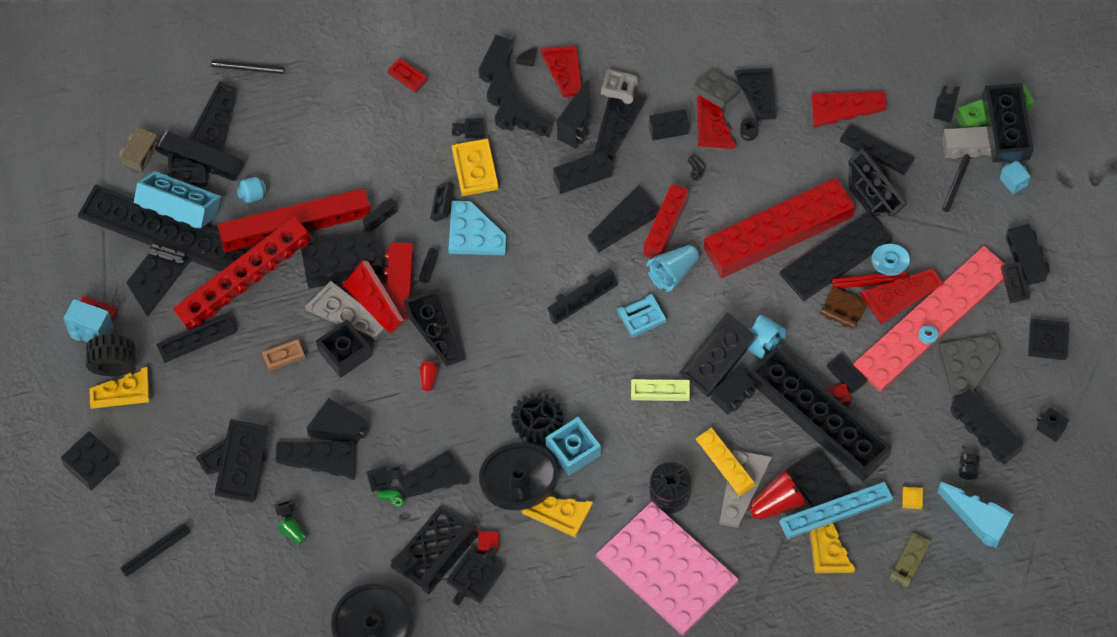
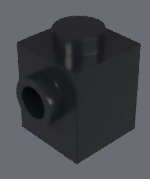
[1036,407,1069,442]

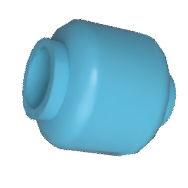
[237,177,266,203]

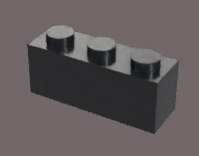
[553,150,612,194]
[1005,224,1050,286]

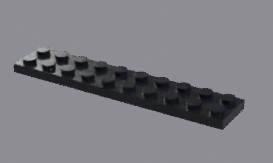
[78,184,258,278]

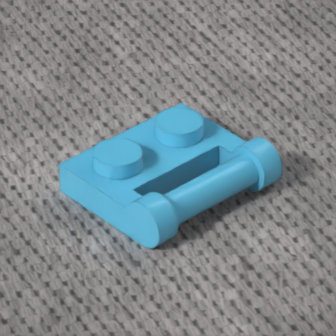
[616,294,666,338]

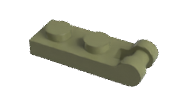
[889,533,931,589]

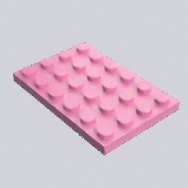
[596,502,739,636]

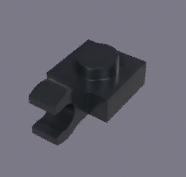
[452,118,484,138]
[366,466,403,492]
[274,499,297,521]

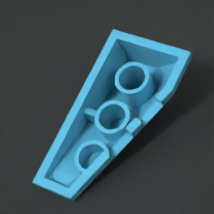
[938,482,1013,548]

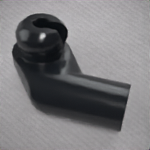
[688,155,705,181]

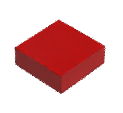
[478,531,499,553]

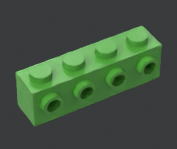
[956,85,1035,128]

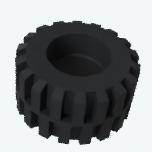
[86,334,135,377]

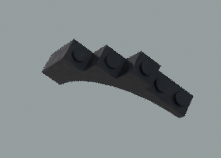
[478,35,552,137]

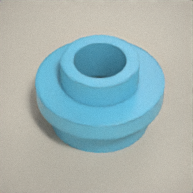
[918,325,938,344]

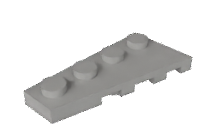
[305,281,386,341]
[719,450,772,528]

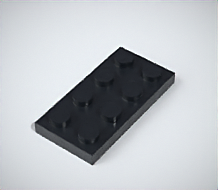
[679,312,758,397]
[214,419,269,503]

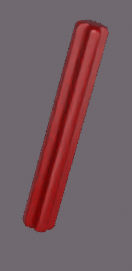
[832,271,907,289]

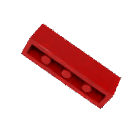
[643,183,689,258]
[384,243,414,319]

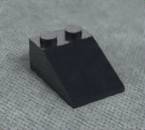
[557,80,590,149]

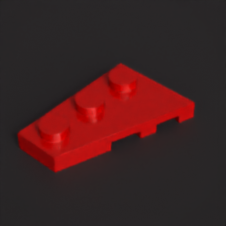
[540,46,581,98]
[696,95,736,149]

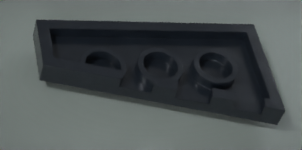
[594,95,646,160]
[588,185,659,253]

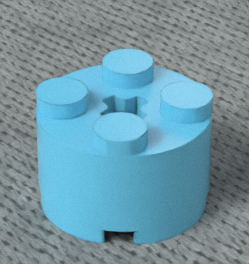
[748,315,786,359]

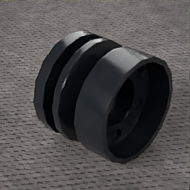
[649,462,691,513]

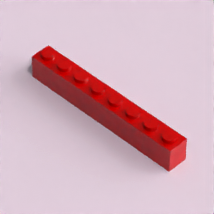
[218,188,370,253]

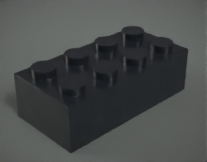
[982,83,1034,163]
[301,231,383,288]

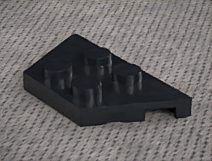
[126,254,190,317]

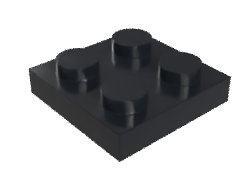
[1028,319,1069,360]

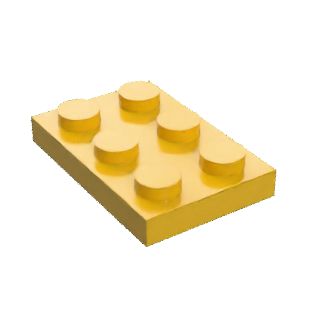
[451,139,499,196]

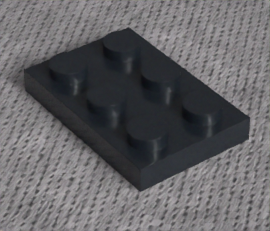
[786,450,852,508]

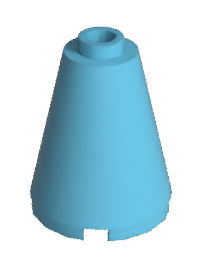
[647,245,699,292]

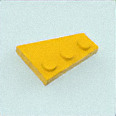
[90,367,149,409]
[522,496,593,538]
[809,523,855,573]

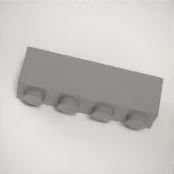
[942,126,991,159]

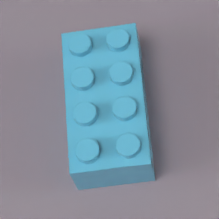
[134,171,221,228]

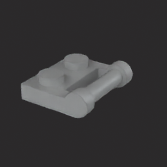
[600,69,639,104]

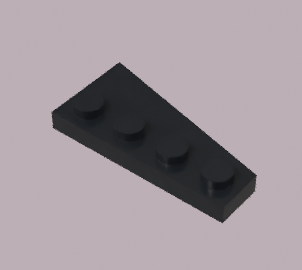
[188,81,236,151]
[276,441,355,480]

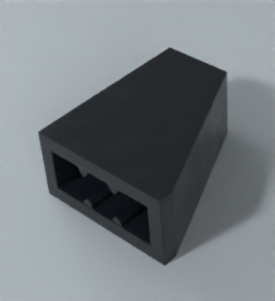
[306,398,369,444]

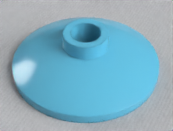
[872,244,910,275]

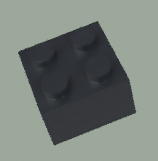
[316,320,372,378]
[60,431,119,491]

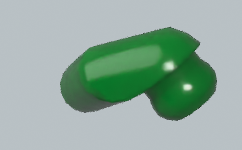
[378,490,405,507]

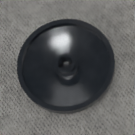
[479,442,558,510]
[331,584,413,637]

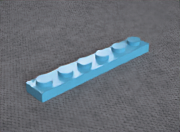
[779,482,893,539]

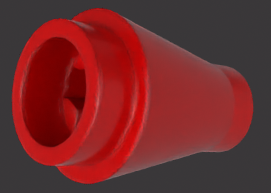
[419,361,438,391]

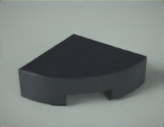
[516,48,538,67]

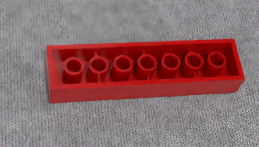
[703,178,855,279]

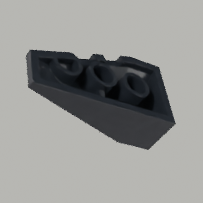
[403,288,465,367]

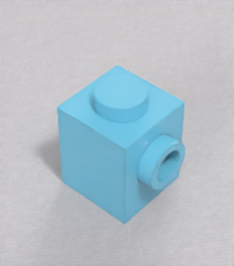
[1000,161,1031,195]

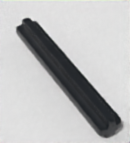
[120,523,190,576]

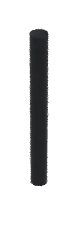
[211,60,284,74]
[942,154,971,212]

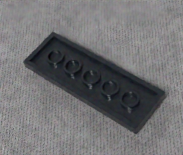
[780,212,892,302]

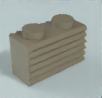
[119,127,158,172]

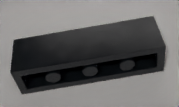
[950,388,1024,465]

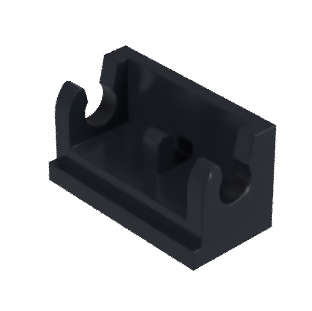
[933,85,960,123]

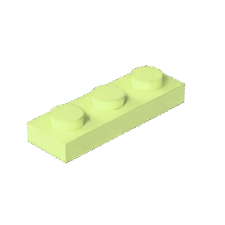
[631,379,690,401]

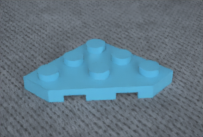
[449,201,506,255]

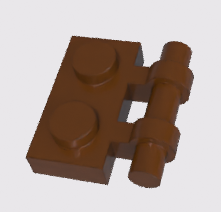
[820,287,868,329]

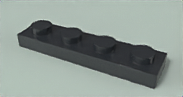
[840,124,914,176]
[156,315,235,363]

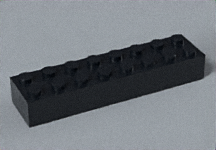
[749,347,892,482]

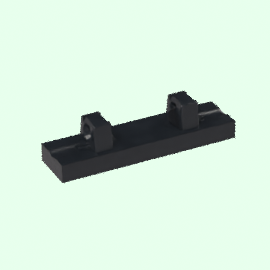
[547,269,618,325]

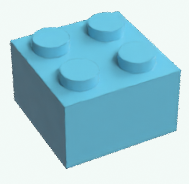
[63,299,114,343]
[546,417,601,476]

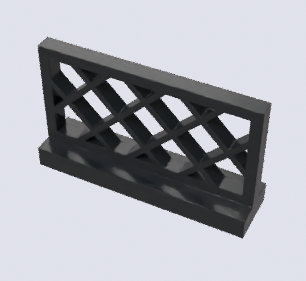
[390,506,478,595]

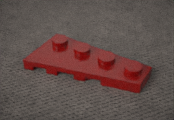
[811,91,886,129]
[343,261,404,333]
[860,268,943,324]

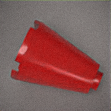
[748,471,806,521]

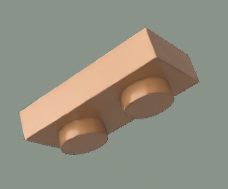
[262,339,305,372]

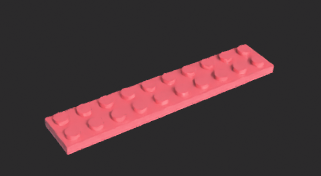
[853,246,1006,392]

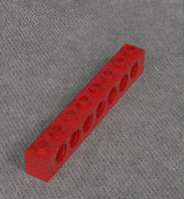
[172,216,312,330]

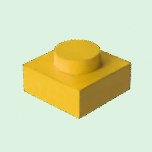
[902,487,923,509]

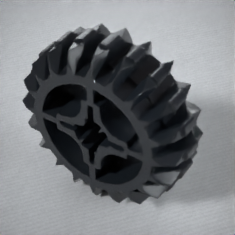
[511,392,564,444]

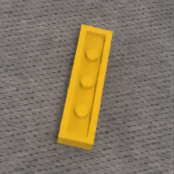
[696,428,755,497]

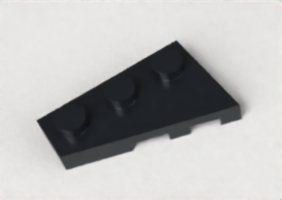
[735,68,776,120]
[398,450,469,497]

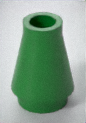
[278,518,307,545]

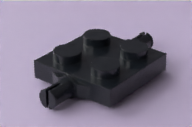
[447,546,503,606]

